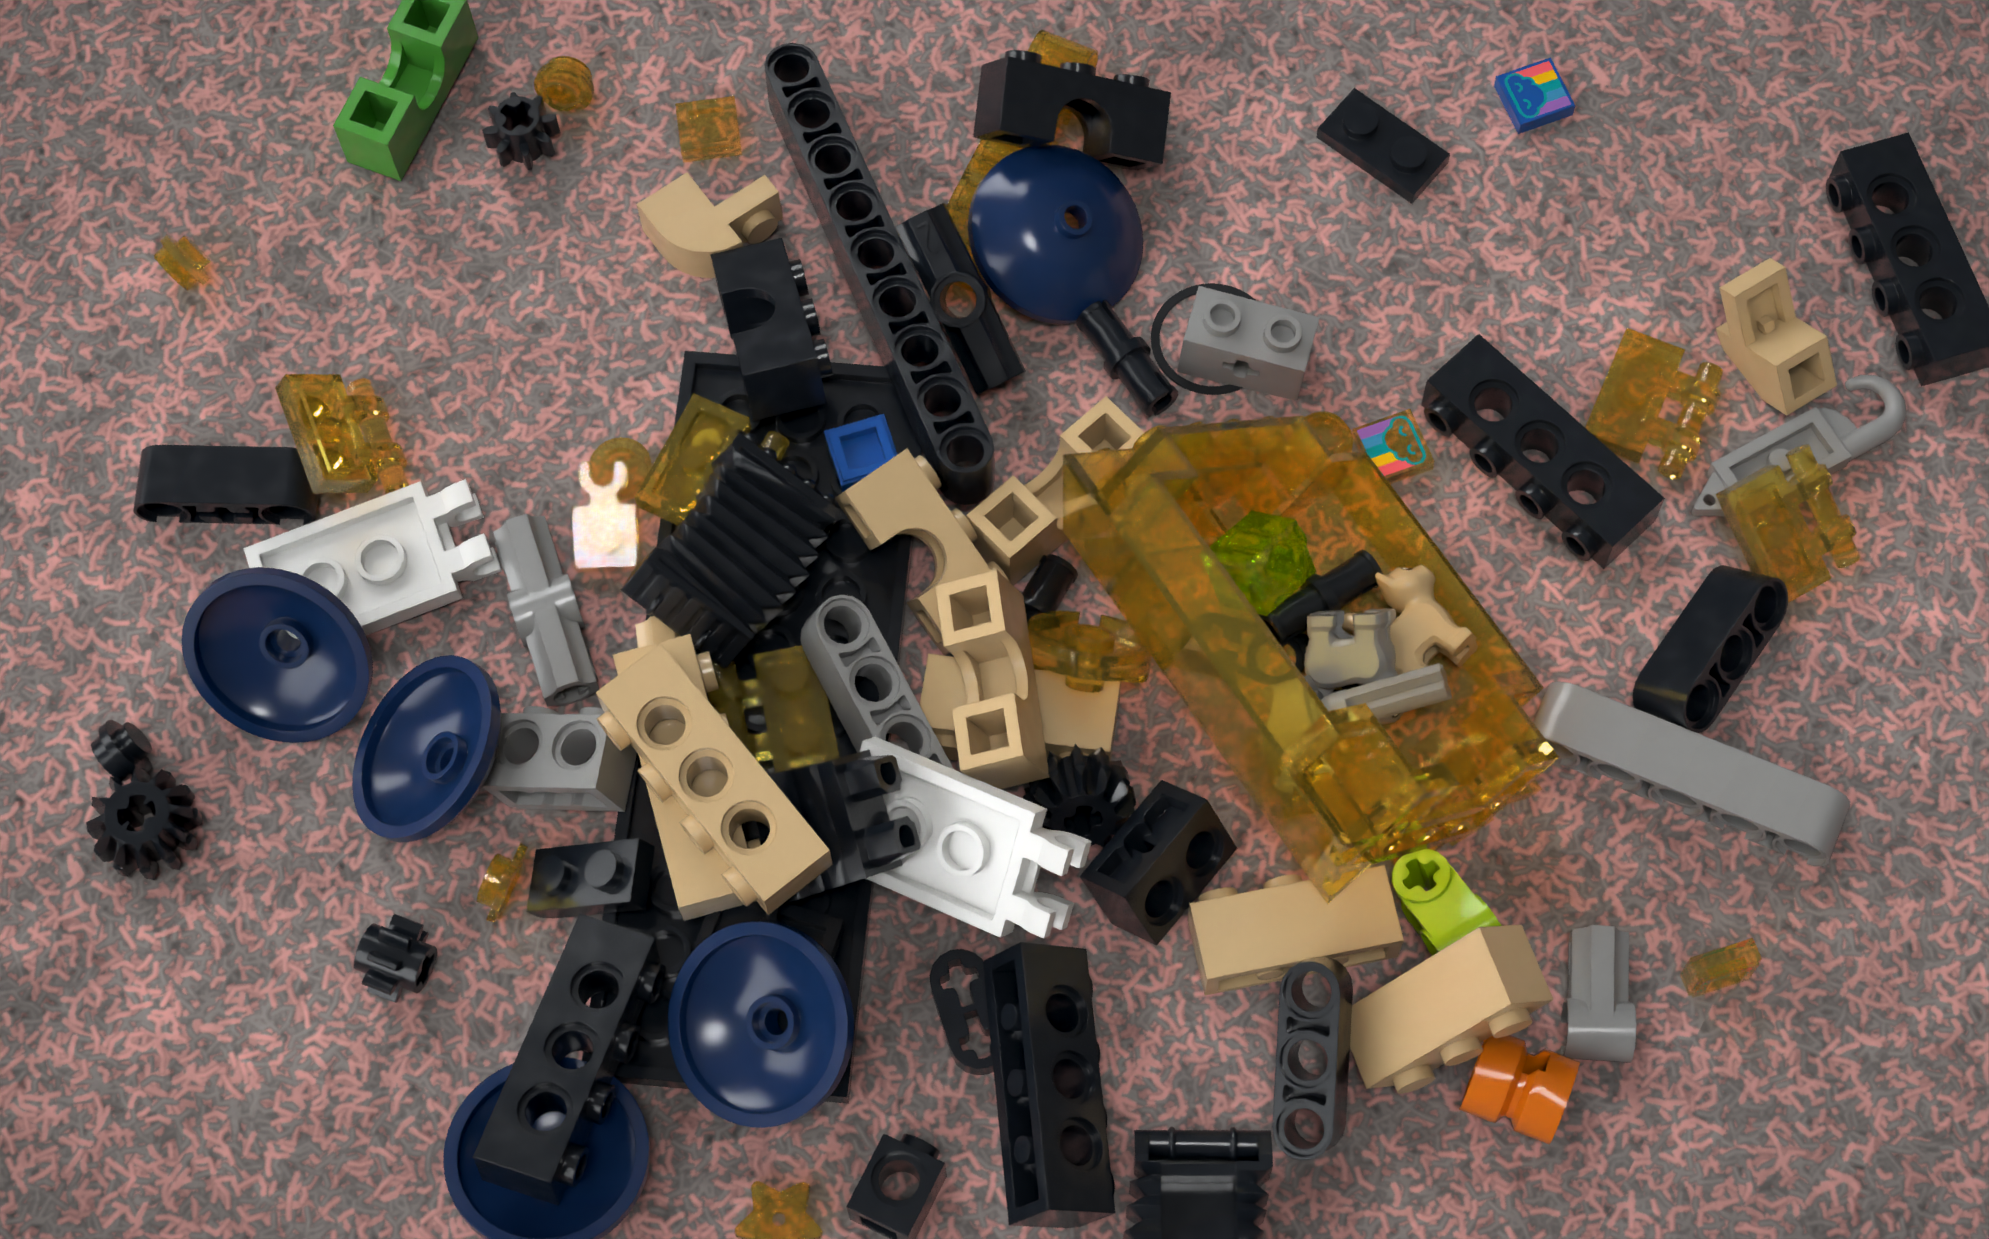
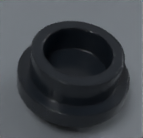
[91,720,152,782]

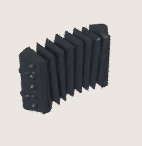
[620,429,841,669]
[1123,1127,1273,1239]

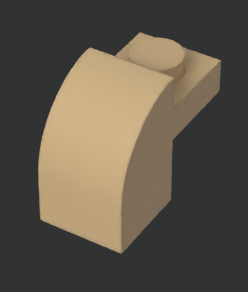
[637,173,783,278]
[1716,258,1837,415]

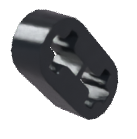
[929,949,994,1076]

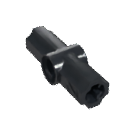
[896,203,1026,395]

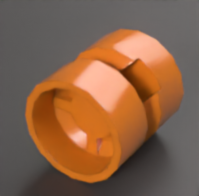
[1459,1035,1580,1145]

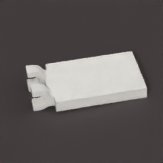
[243,479,502,639]
[860,737,1092,939]

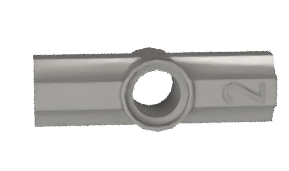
[493,514,599,707]

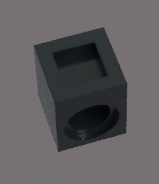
[846,1134,947,1239]

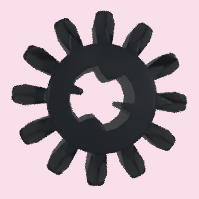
[1023,743,1136,848]
[86,766,203,880]

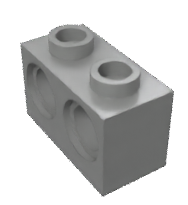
[482,706,637,812]

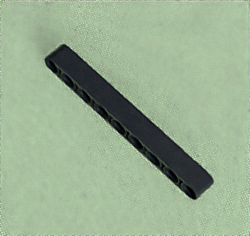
[764,43,995,505]

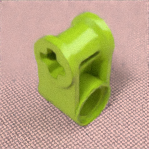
[1392,848,1502,956]

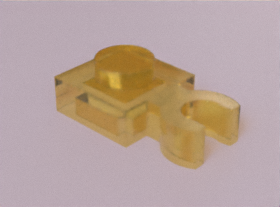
[572,460,639,570]

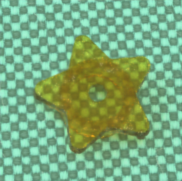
[476,843,528,922]
[734,1181,823,1239]

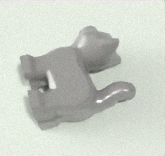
[1304,608,1404,731]

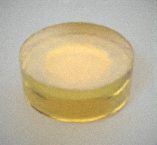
[589,437,653,501]

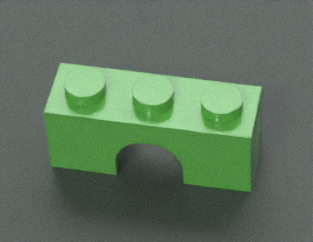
[333,0,478,181]

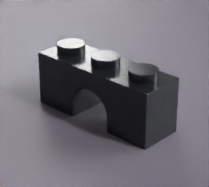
[973,50,1171,170]
[710,238,833,421]

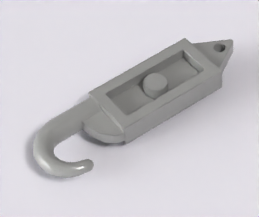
[1691,375,1906,523]

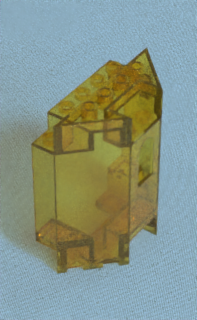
[1063,415,1559,904]

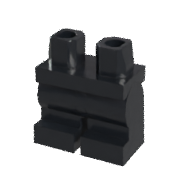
[756,750,921,905]

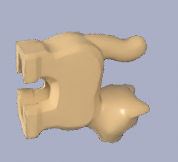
[1342,565,1478,675]

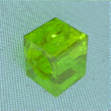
[1202,510,1317,616]

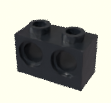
[1080,780,1237,946]

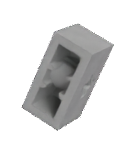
[1177,286,1320,401]

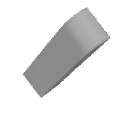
[800,595,953,769]
[1525,681,1850,866]

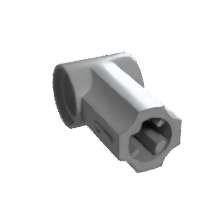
[1561,925,1636,1063]

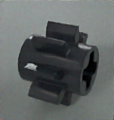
[482,92,560,170]
[354,914,437,1003]

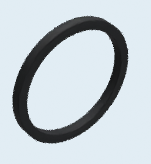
[1151,283,1255,395]

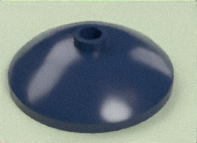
[968,144,1143,324]
[181,567,373,743]
[352,655,501,843]
[668,921,854,1128]
[443,1057,650,1239]

